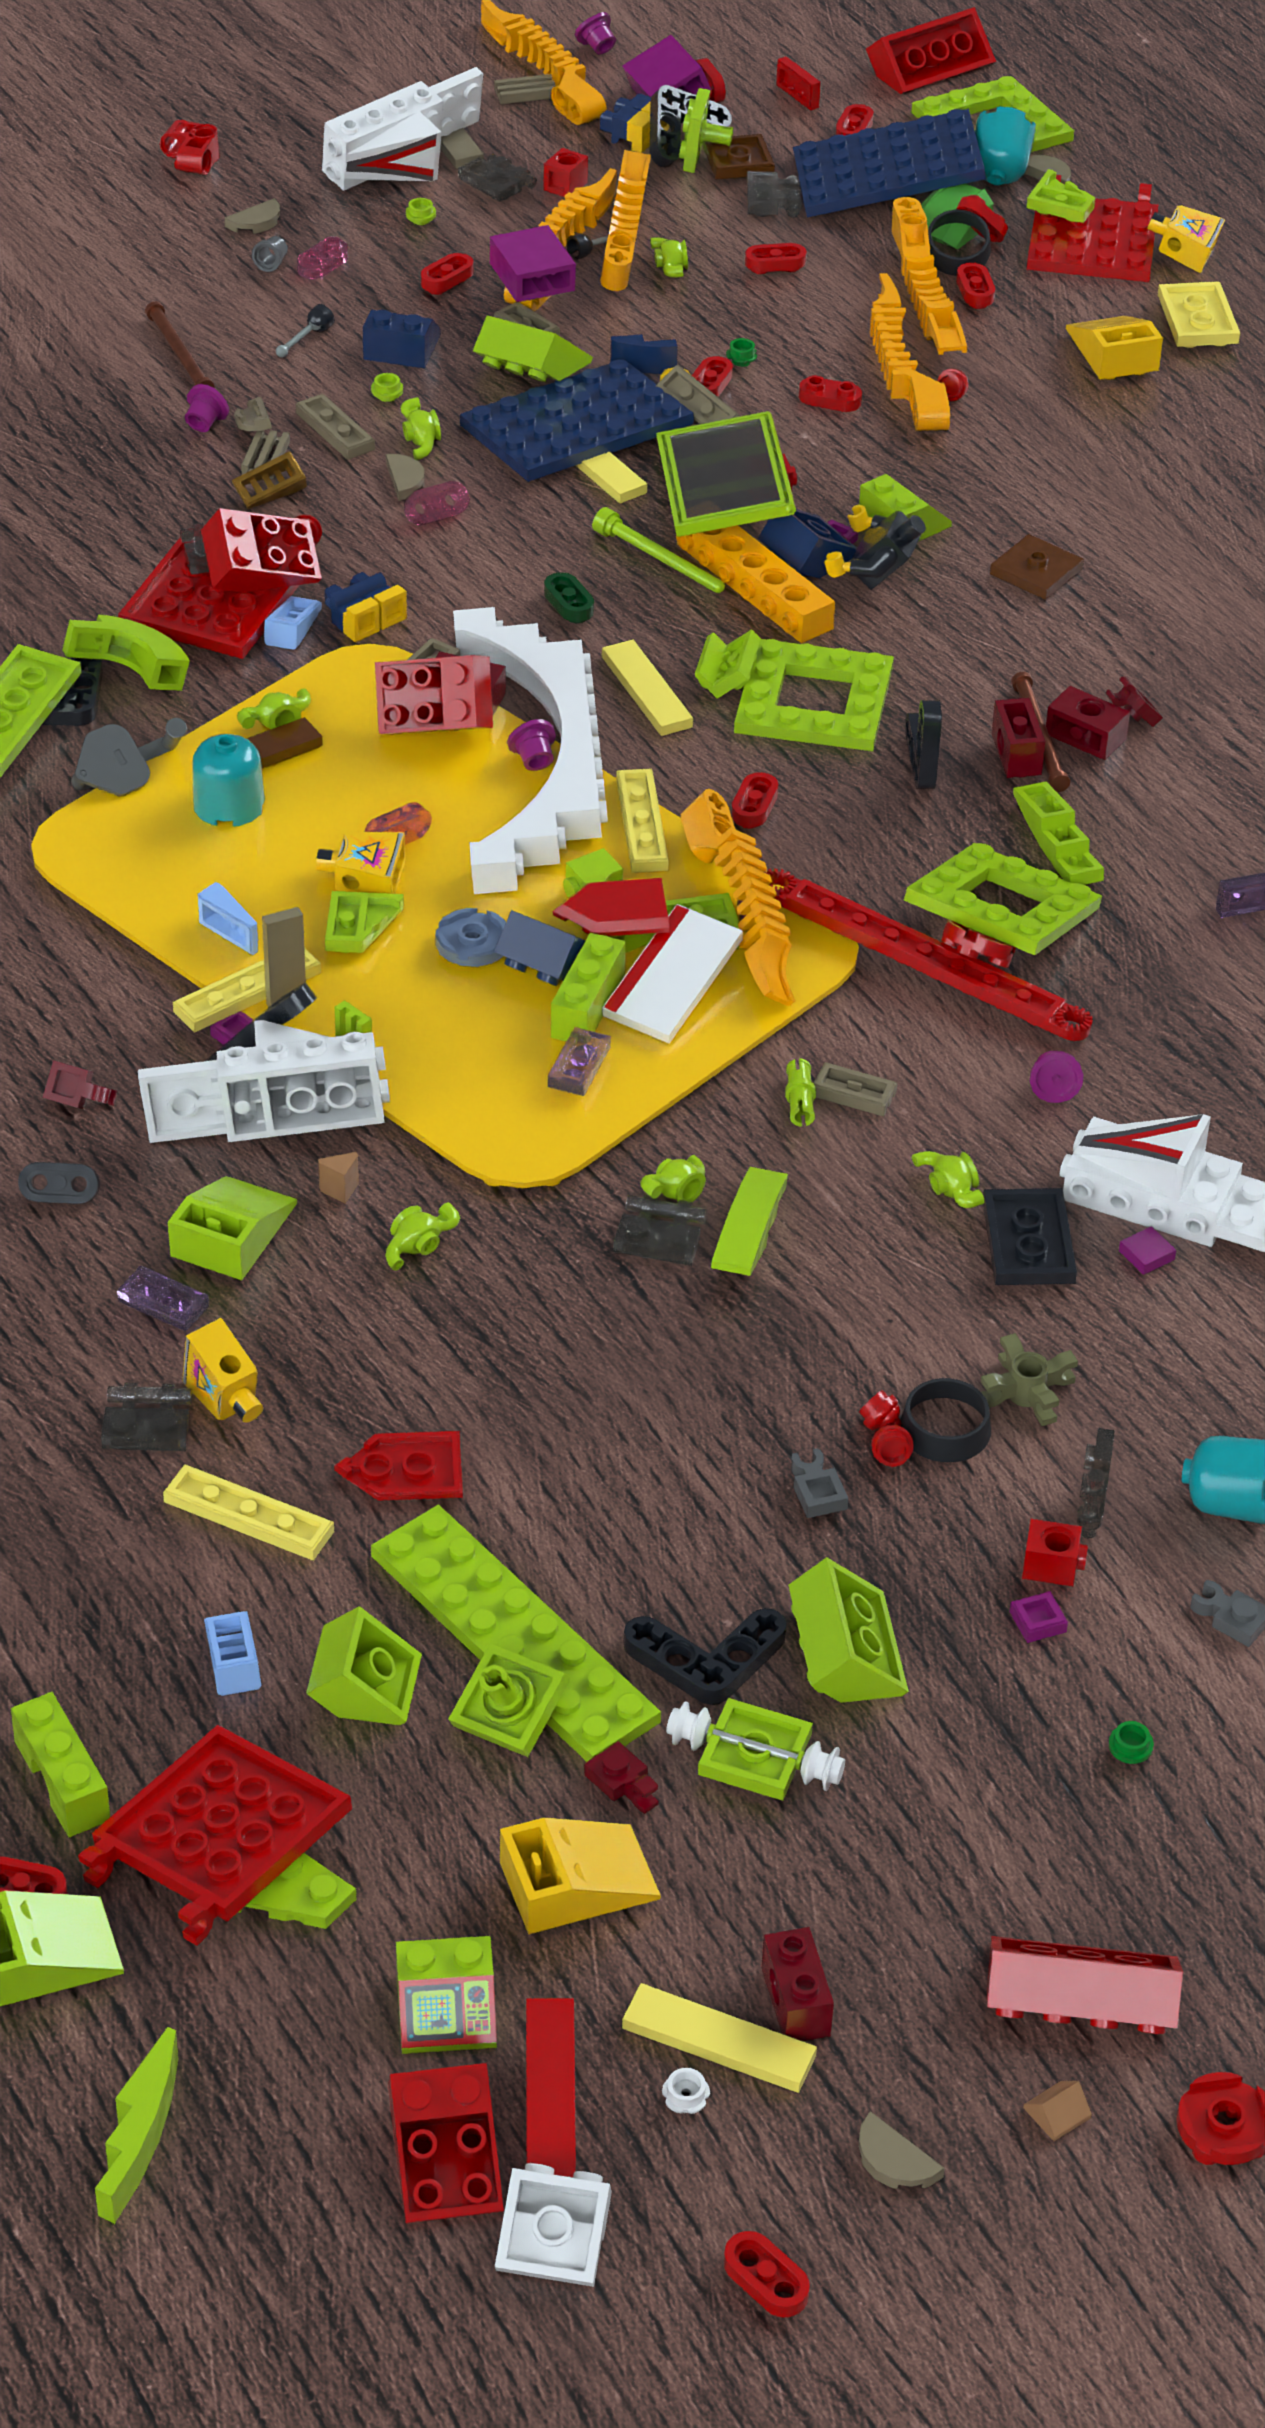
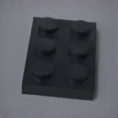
[983,1188,1077,1285]

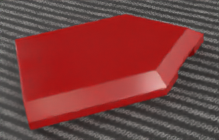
[553,878,669,936]
[334,1431,463,1501]

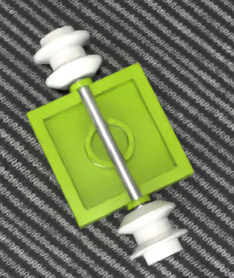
[666,1698,845,1801]

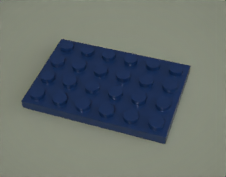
[793,109,986,218]
[460,359,694,482]

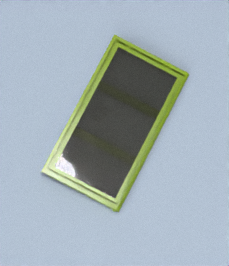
[656,411,796,537]

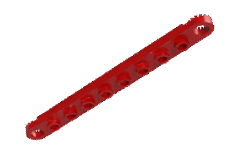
[764,868,1093,1041]

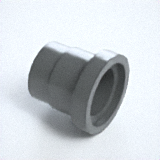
[252,236,288,272]

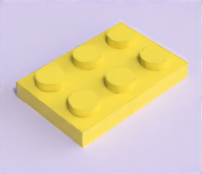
[1158,282,1240,348]

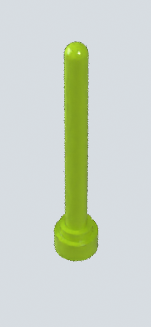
[592,507,725,593]

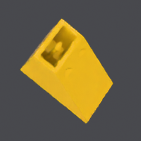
[1065,316,1163,380]
[500,1818,661,1935]

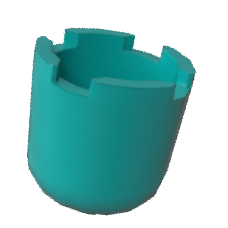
[975,106,1036,185]
[192,734,265,826]
[1182,1435,1265,1524]

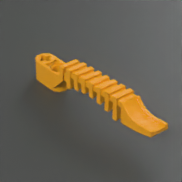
[481,0,607,126]
[600,150,651,291]
[504,168,617,311]
[891,197,967,355]
[869,273,950,431]
[681,789,795,1006]

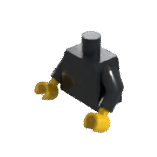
[824,505,926,590]

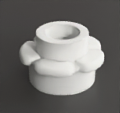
[662,2068,710,2114]

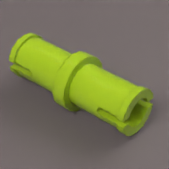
[785,1059,816,1127]

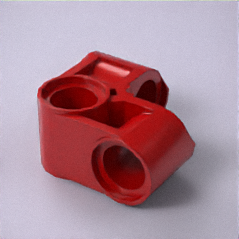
[159,120,220,175]

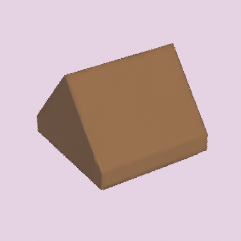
[318,1152,359,1204]
[1023,2081,1092,2142]

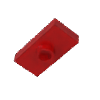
[776,56,821,111]

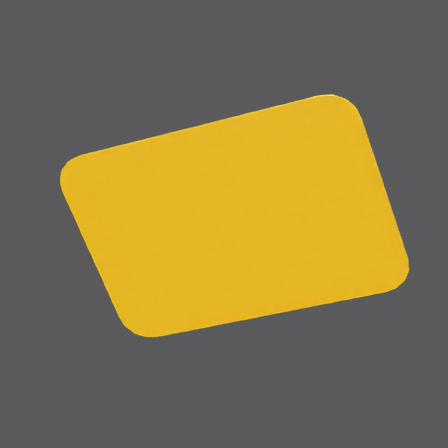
[31,644,859,1189]

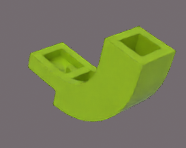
[62,615,190,691]

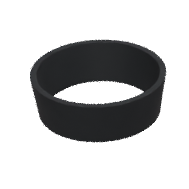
[928,209,991,276]
[901,1378,991,1462]

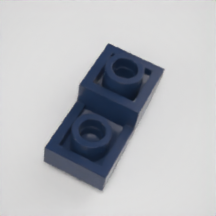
[610,334,678,374]

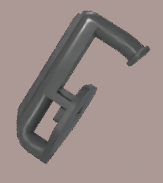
[71,718,187,796]

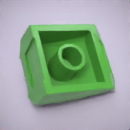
[921,183,993,250]

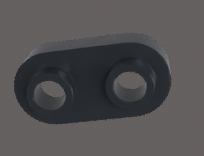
[18,1162,100,1204]

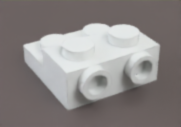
[495,2163,612,2287]

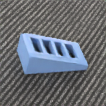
[264,596,322,650]
[198,882,258,955]
[204,1611,261,1696]

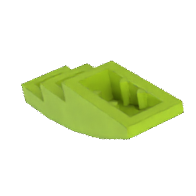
[1013,781,1104,885]
[711,1167,788,1276]
[95,2027,178,2224]

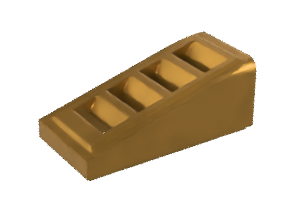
[232,451,307,509]

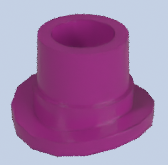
[574,12,616,55]
[184,384,229,432]
[507,719,556,771]
[1029,1051,1084,1103]

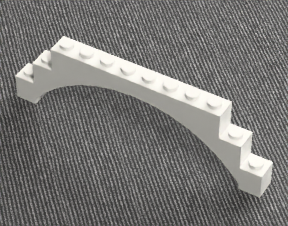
[453,607,608,894]

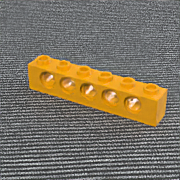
[676,503,835,644]

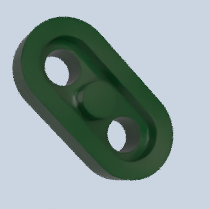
[544,572,594,624]

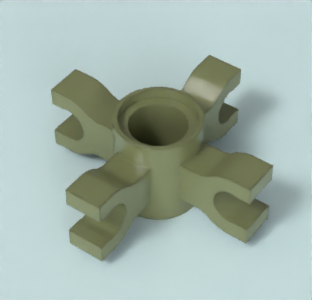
[981,1333,1078,1426]

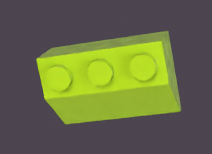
[473,315,593,382]
[788,1557,909,1703]

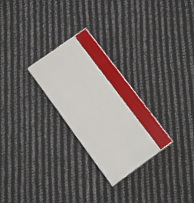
[602,904,743,1044]

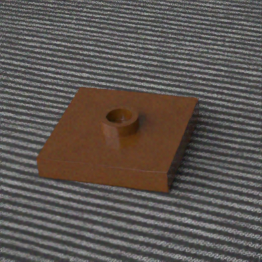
[703,134,775,180]
[990,534,1084,599]

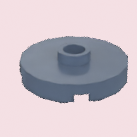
[435,908,506,967]

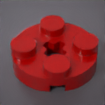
[941,920,1017,968]
[1176,2072,1265,2165]

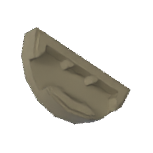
[1024,155,1071,185]
[225,198,280,234]
[234,397,272,431]
[386,454,425,501]
[858,2111,945,2189]

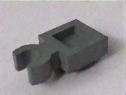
[791,1448,848,1518]
[1190,1580,1265,1647]

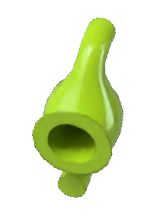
[650,237,688,278]
[400,397,441,460]
[237,689,311,730]
[912,1151,984,1208]
[640,1155,706,1206]
[385,1202,461,1271]

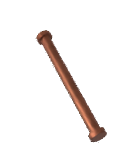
[145,301,215,388]
[1011,672,1070,792]

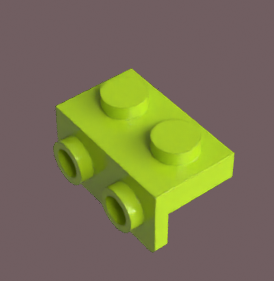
[695,629,761,699]

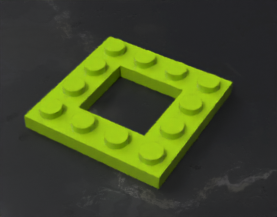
[911,76,1074,152]
[734,639,894,751]
[904,843,1102,955]

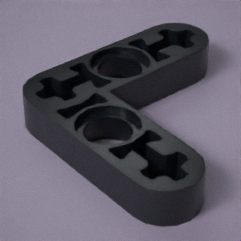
[650,85,732,168]
[42,658,103,726]
[905,700,942,789]
[205,982,318,1061]
[624,1608,786,1705]

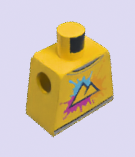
[1147,205,1225,273]
[316,832,405,894]
[182,1318,263,1423]

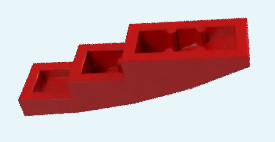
[526,1998,576,2178]

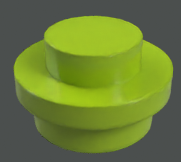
[406,198,436,225]
[371,373,403,402]

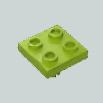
[679,88,734,173]
[448,1643,570,1757]

